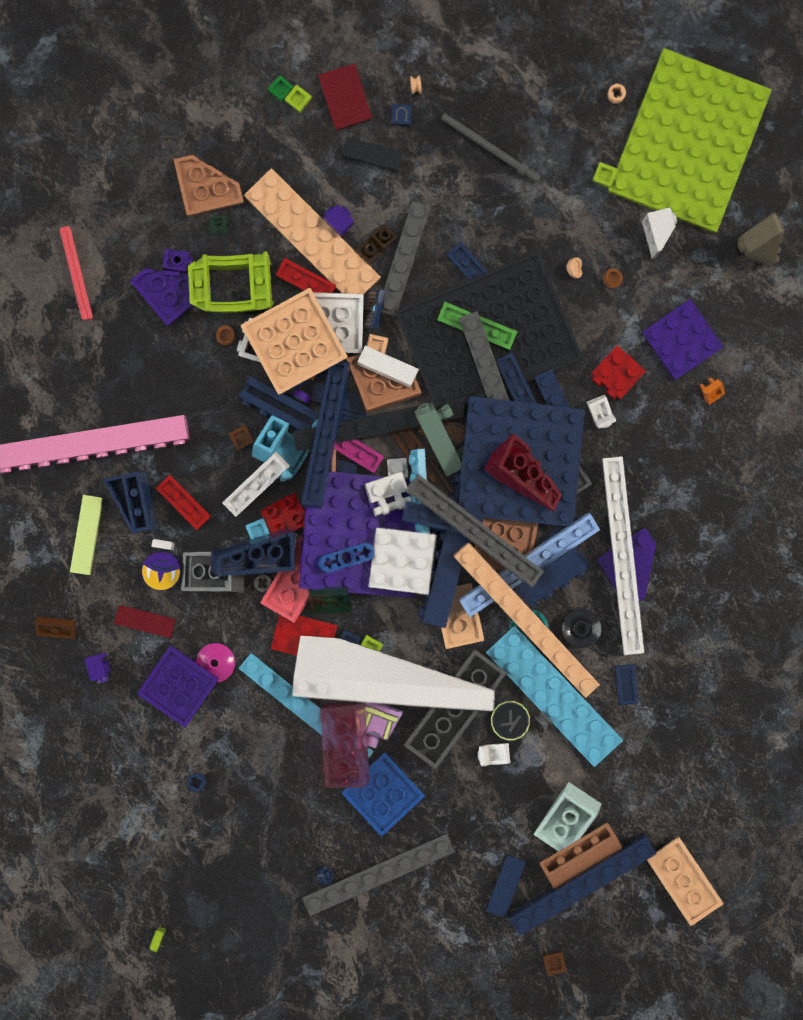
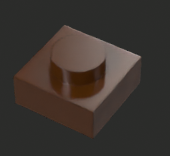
[228,425,255,451]
[543,951,567,976]

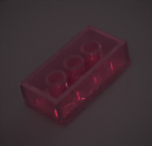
[321,704,370,788]

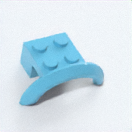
[252,415,318,482]

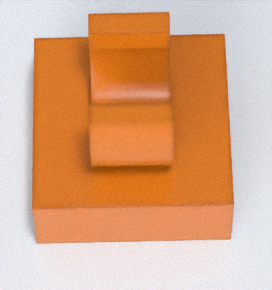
[700,378,725,405]

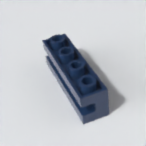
[239,376,319,431]

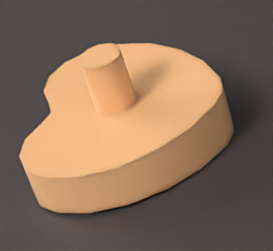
[567,257,582,278]

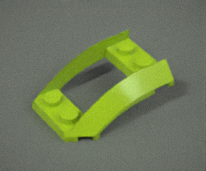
[188,252,274,312]

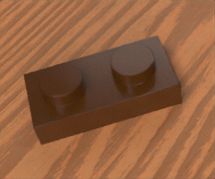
[34,617,76,640]

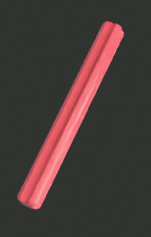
[60,226,93,321]

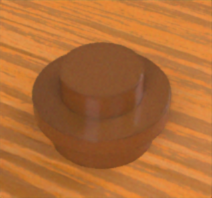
[603,269,623,288]

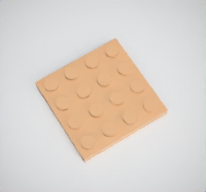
[241,288,348,395]

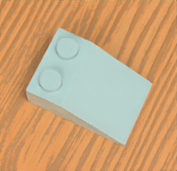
[534,782,601,851]

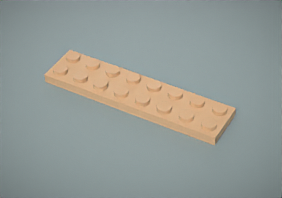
[244,168,381,294]

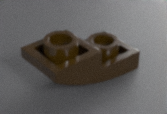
[355,224,397,265]

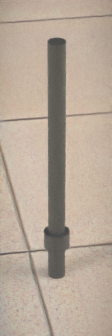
[441,113,541,183]

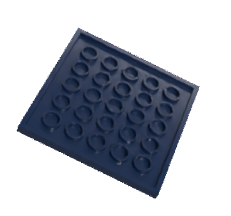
[458,396,585,526]

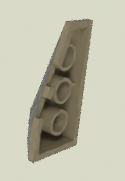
[738,213,784,266]

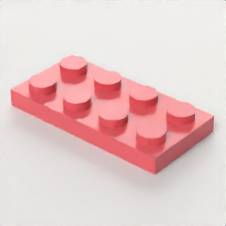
[260,535,314,623]

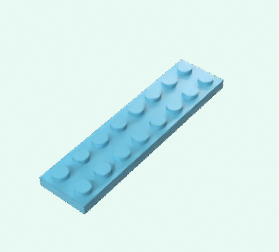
[486,625,623,767]

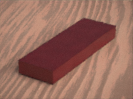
[114,605,176,638]

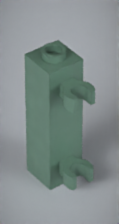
[414,402,464,476]

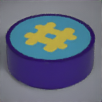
[291,389,311,405]

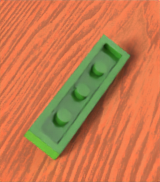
[437,302,517,350]

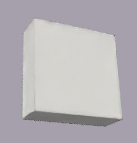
[151,539,174,550]

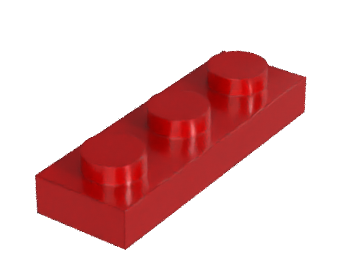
[276,258,336,293]
[156,475,211,530]

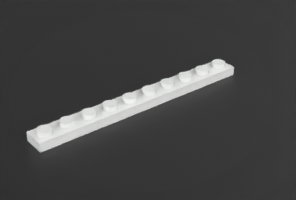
[602,457,644,655]

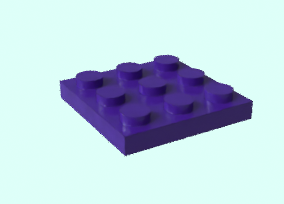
[642,299,724,380]
[137,645,219,728]

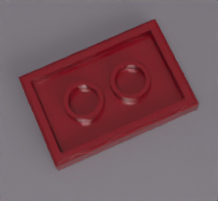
[318,64,372,131]

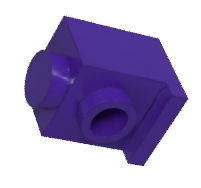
[162,248,193,273]
[84,653,110,684]

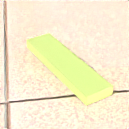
[70,495,104,575]

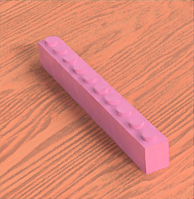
[0,415,190,474]

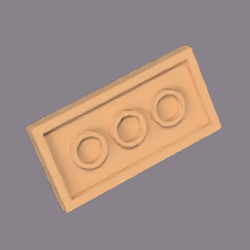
[647,837,723,926]

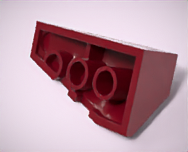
[484,434,562,511]

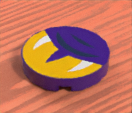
[142,552,181,591]

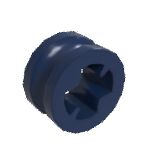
[187,773,206,792]

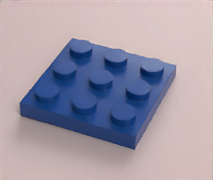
[341,752,425,837]

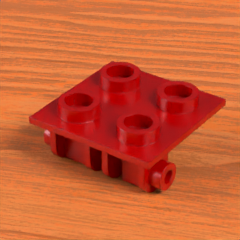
[260,493,305,533]

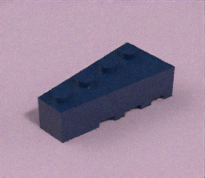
[211,528,295,576]
[512,545,590,610]

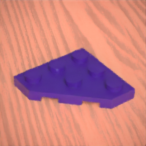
[130,269,213,326]
[596,527,656,602]

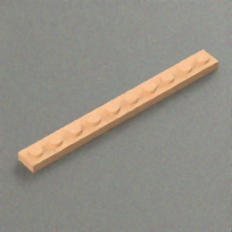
[454,542,600,698]

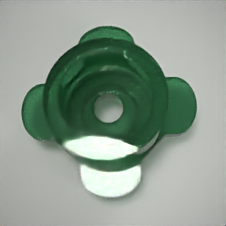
[209,215,229,235]

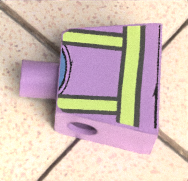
[361,702,403,748]

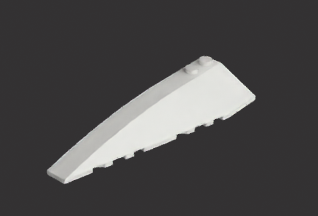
[293,636,495,711]

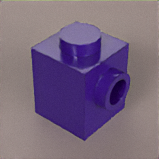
[324,204,354,237]

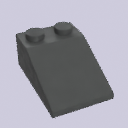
[181,552,244,593]

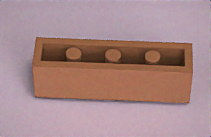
[539,823,623,889]

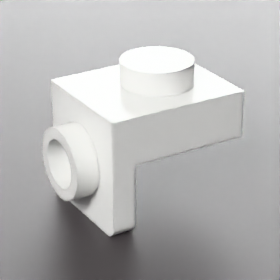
[587,395,616,428]
[478,743,510,766]

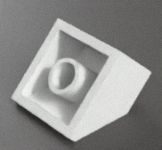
[642,208,677,259]

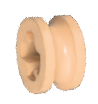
[410,76,422,94]
[608,84,626,104]

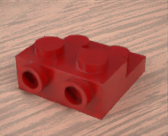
[590,345,646,400]

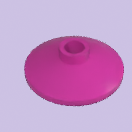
[196,643,235,682]

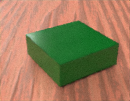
[267,75,294,103]

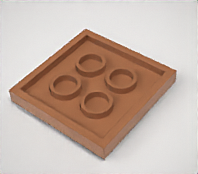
[474,517,538,571]

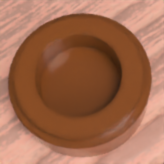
[216,326,236,346]

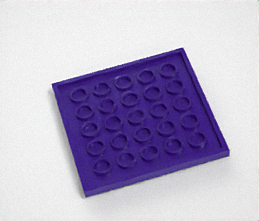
[298,471,415,598]

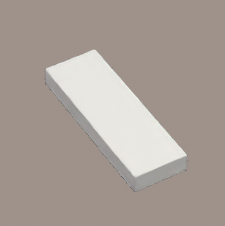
[357,346,419,388]

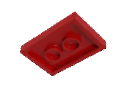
[271,614,338,656]

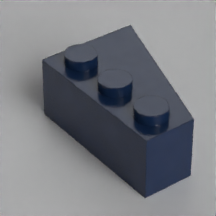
[102,471,158,533]

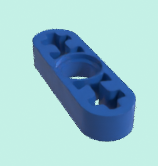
[318,543,374,572]

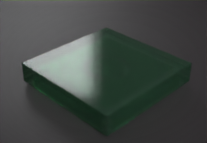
[309,586,351,614]

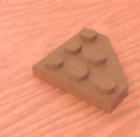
[174,155,244,217]
[345,354,422,413]

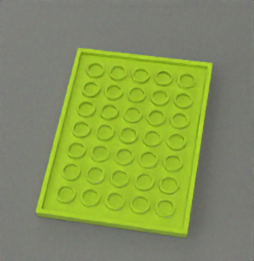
[608,48,772,234]

